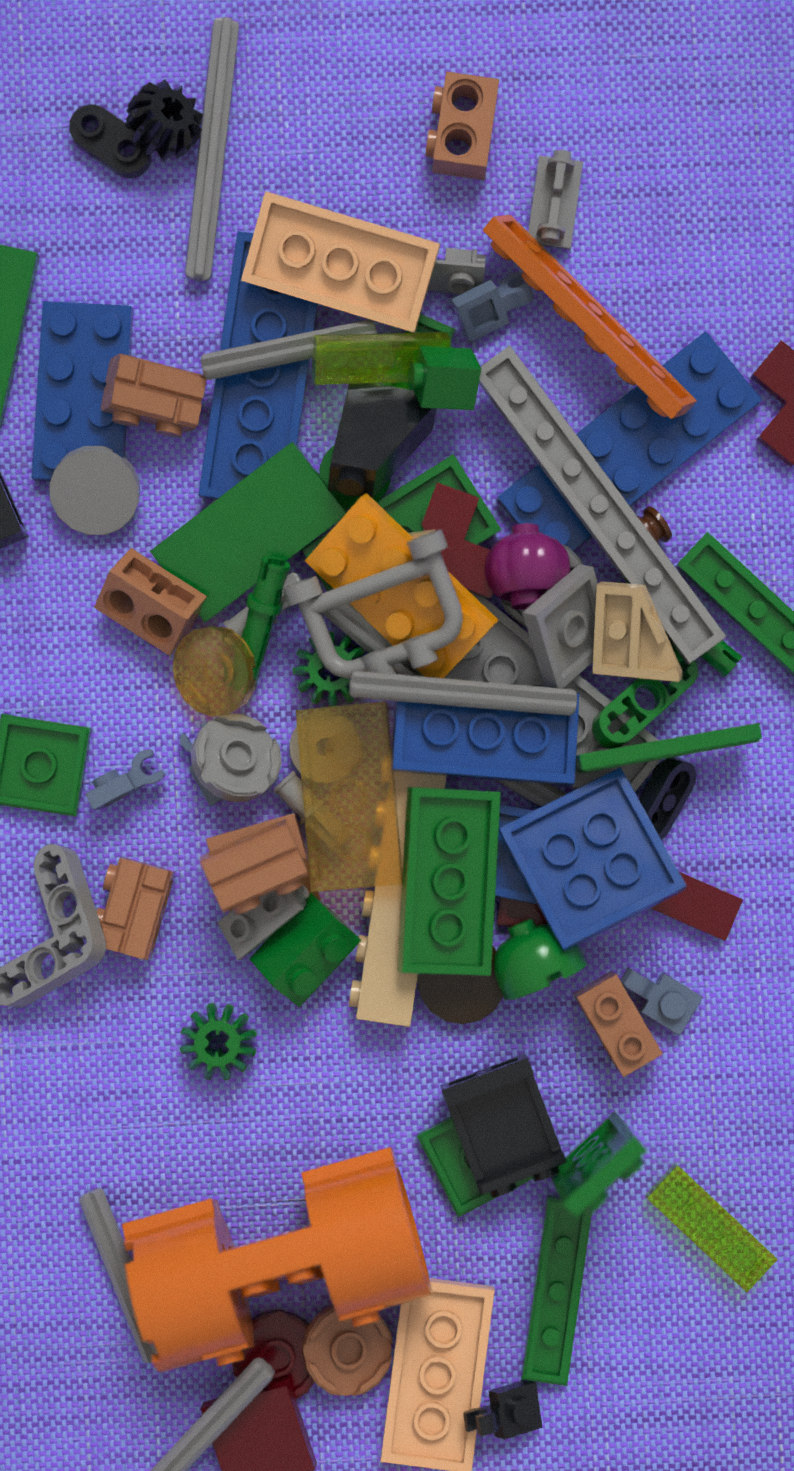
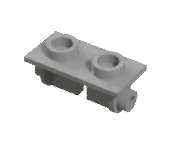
[528,150,583,249]
[428,248,486,295]
[217,885,310,960]

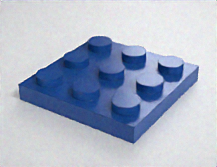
[499,767,687,951]

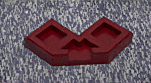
[751,340,794,468]
[421,482,493,600]

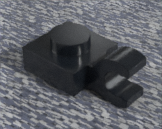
[463,1380,542,1440]

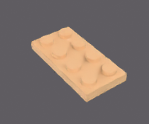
[241,191,441,333]
[381,1278,495,1471]

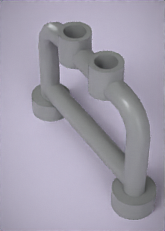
[282,529,463,679]

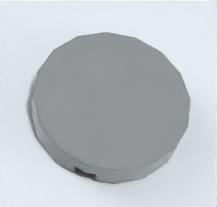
[49,446,140,535]
[191,713,282,802]

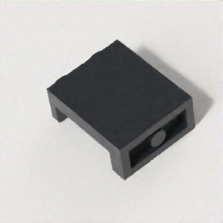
[440,1053,567,1197]

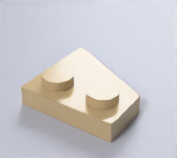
[592,581,683,682]

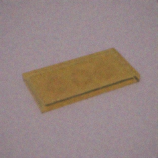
[296,701,403,892]

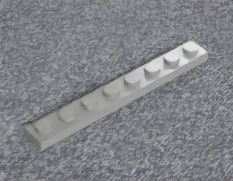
[479,346,727,665]

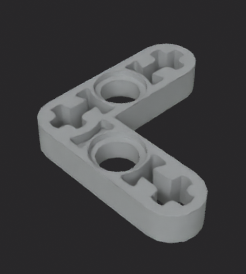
[0,844,106,1008]

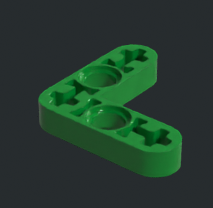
[591,582,698,749]

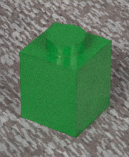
[408,346,482,410]

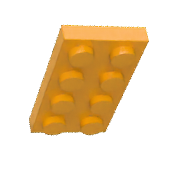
[305,493,499,678]

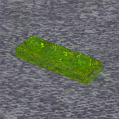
[312,332,451,385]
[645,1162,778,1293]

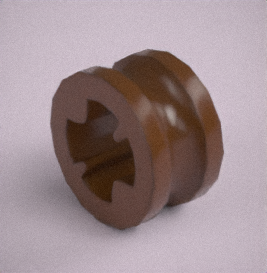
[637,506,672,545]

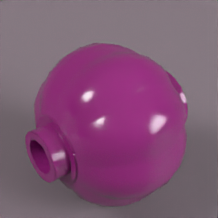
[485,523,570,610]

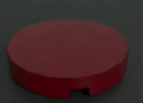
[232,1309,315,1399]

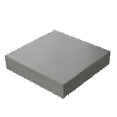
[522,564,598,689]

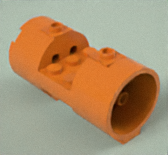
[122,1147,432,1373]

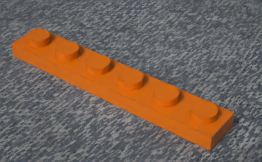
[483,214,697,420]

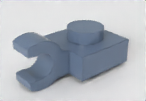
[451,272,534,343]
[85,749,166,810]
[620,967,703,1035]

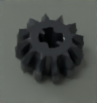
[124,79,204,161]

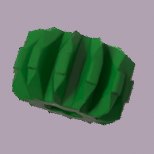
[293,631,365,708]
[180,1003,257,1080]

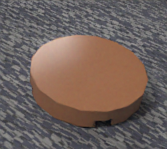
[301,1304,392,1396]

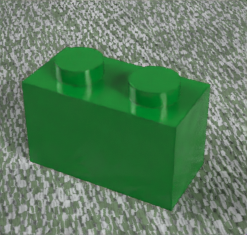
[249,893,362,1008]

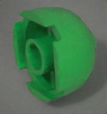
[493,918,588,1001]

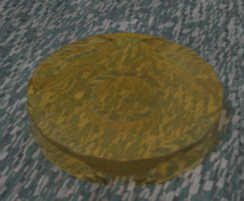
[173,626,256,717]

